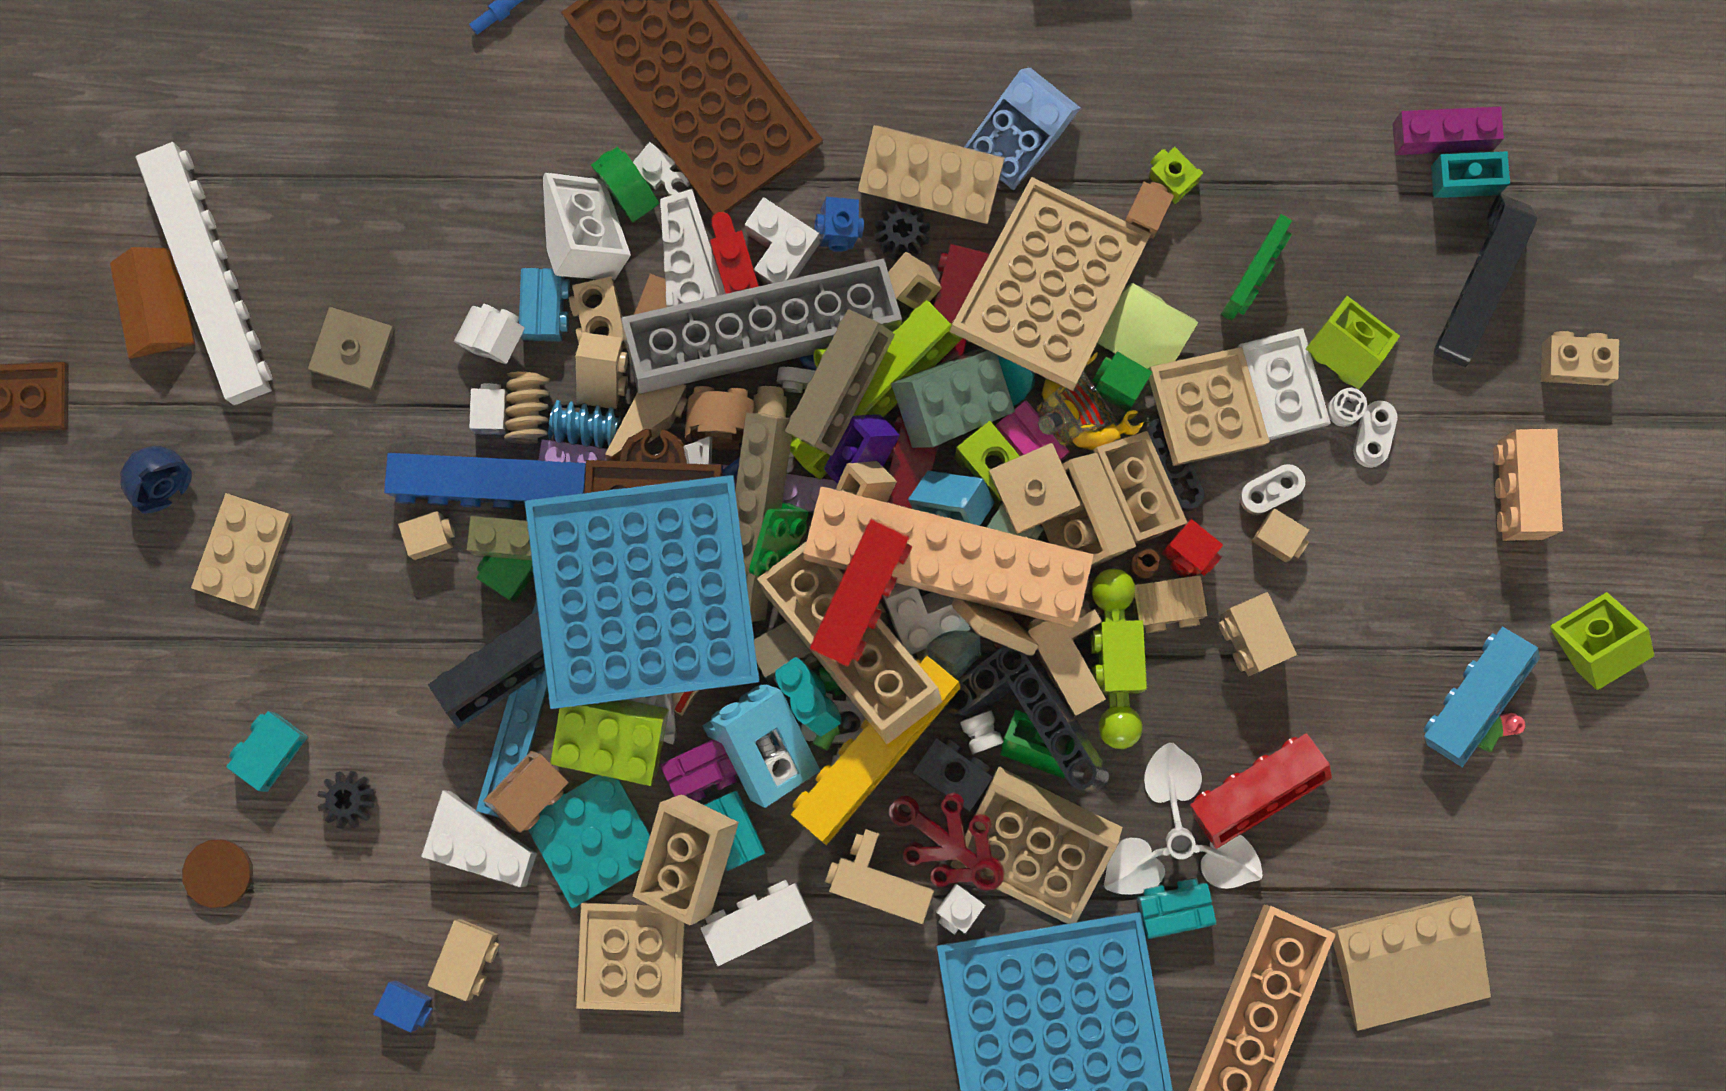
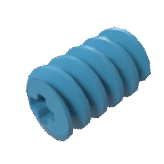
[548,400,621,449]

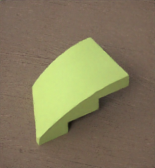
[1097,283,1198,369]

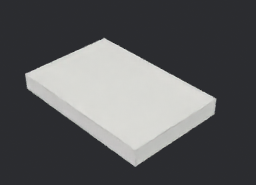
[1237,328,1331,441]

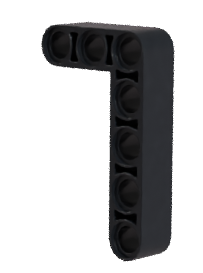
[1433,193,1537,367]
[945,646,1109,792]

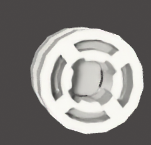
[1327,388,1367,427]
[960,711,1003,755]

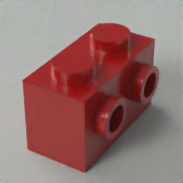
[1161,519,1223,578]

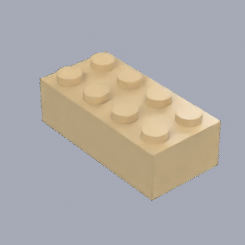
[858,125,1005,224]

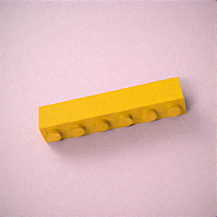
[791,656,961,845]

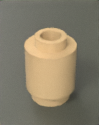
[753,386,787,417]

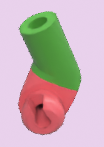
[1478,713,1526,752]

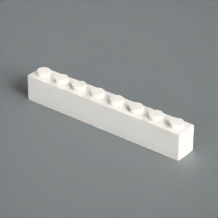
[136,142,272,405]

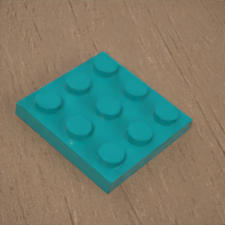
[528,775,651,909]

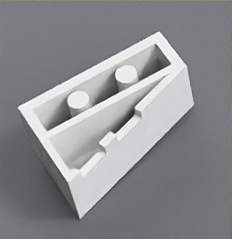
[421,790,537,887]

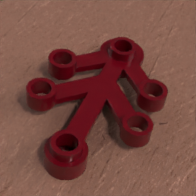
[889,793,1005,890]

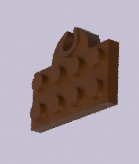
[585,428,723,493]

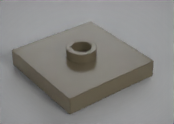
[308,307,395,390]

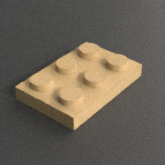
[191,493,292,610]

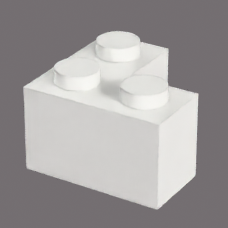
[745,197,820,285]
[882,583,970,655]

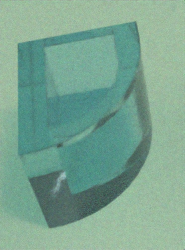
[927,630,981,680]

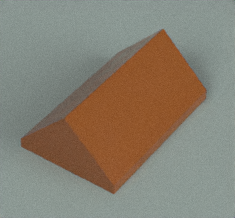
[110,247,195,359]

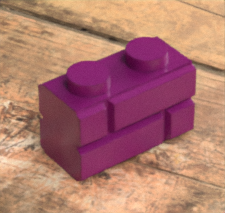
[660,739,738,802]

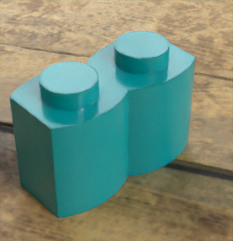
[775,657,841,737]

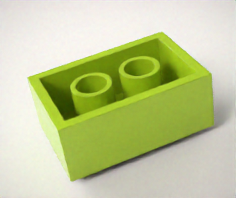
[550,699,669,786]

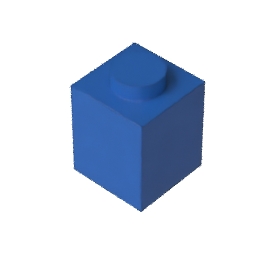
[373,980,433,1033]

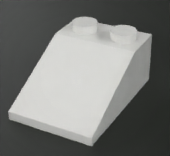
[543,173,631,281]

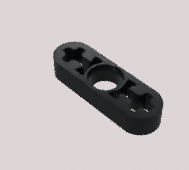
[1146,418,1204,511]

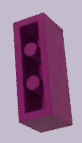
[1393,106,1504,155]

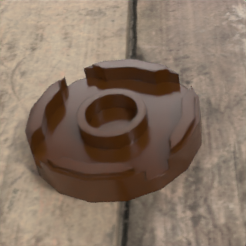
[182,839,253,908]

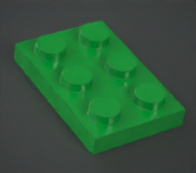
[1221,214,1292,321]

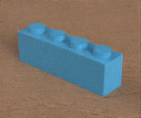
[1424,626,1540,767]

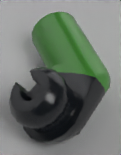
[813,711,861,751]

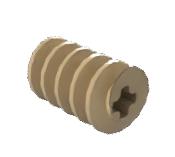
[504,372,550,444]

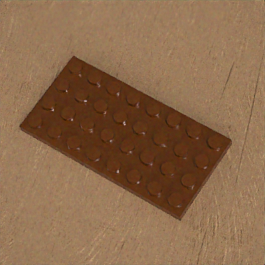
[561,0,823,215]

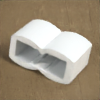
[454,304,525,364]

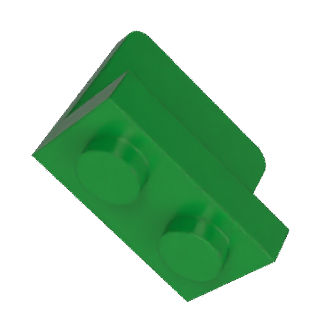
[749,501,809,576]

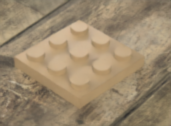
[1148,347,1270,466]
[576,903,685,1012]

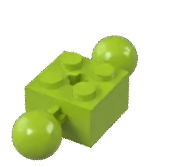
[1090,569,1147,749]

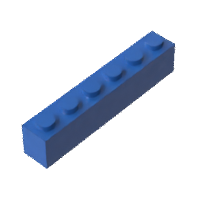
[384,453,586,510]

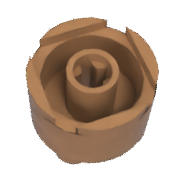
[685,386,755,450]

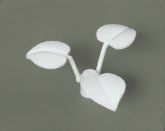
[1104,743,1263,895]

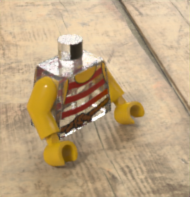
[1037,352,1143,450]

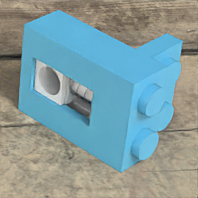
[702,684,820,808]

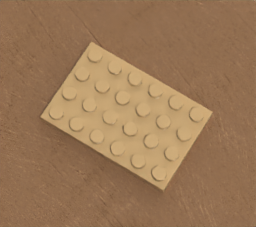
[950,177,1151,391]

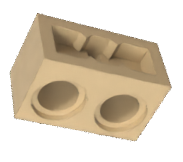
[569,276,626,349]

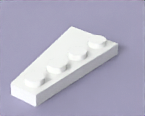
[660,189,726,307]

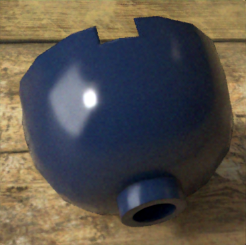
[120,446,192,513]

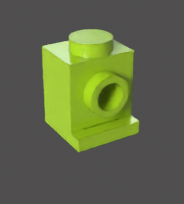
[1148,147,1203,204]

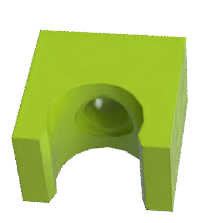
[954,421,1020,510]

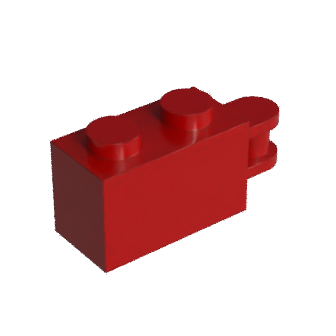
[710,212,759,294]

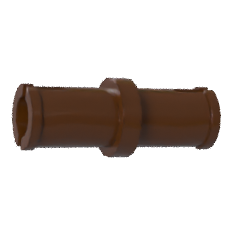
[1130,549,1160,579]

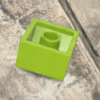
[1305,296,1400,390]
[1550,592,1655,690]

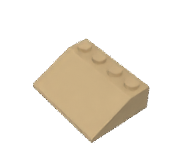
[950,767,1122,924]
[1329,895,1491,1031]

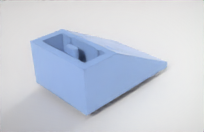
[964,67,1081,190]

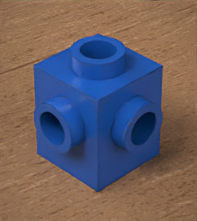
[814,197,864,252]

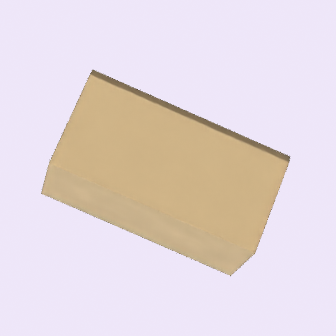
[1093,431,1187,544]

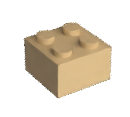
[1219,592,1297,676]

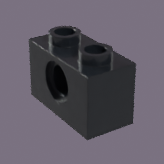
[913,737,993,812]

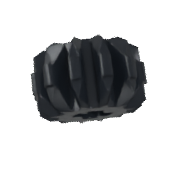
[874,204,930,260]
[317,771,377,829]

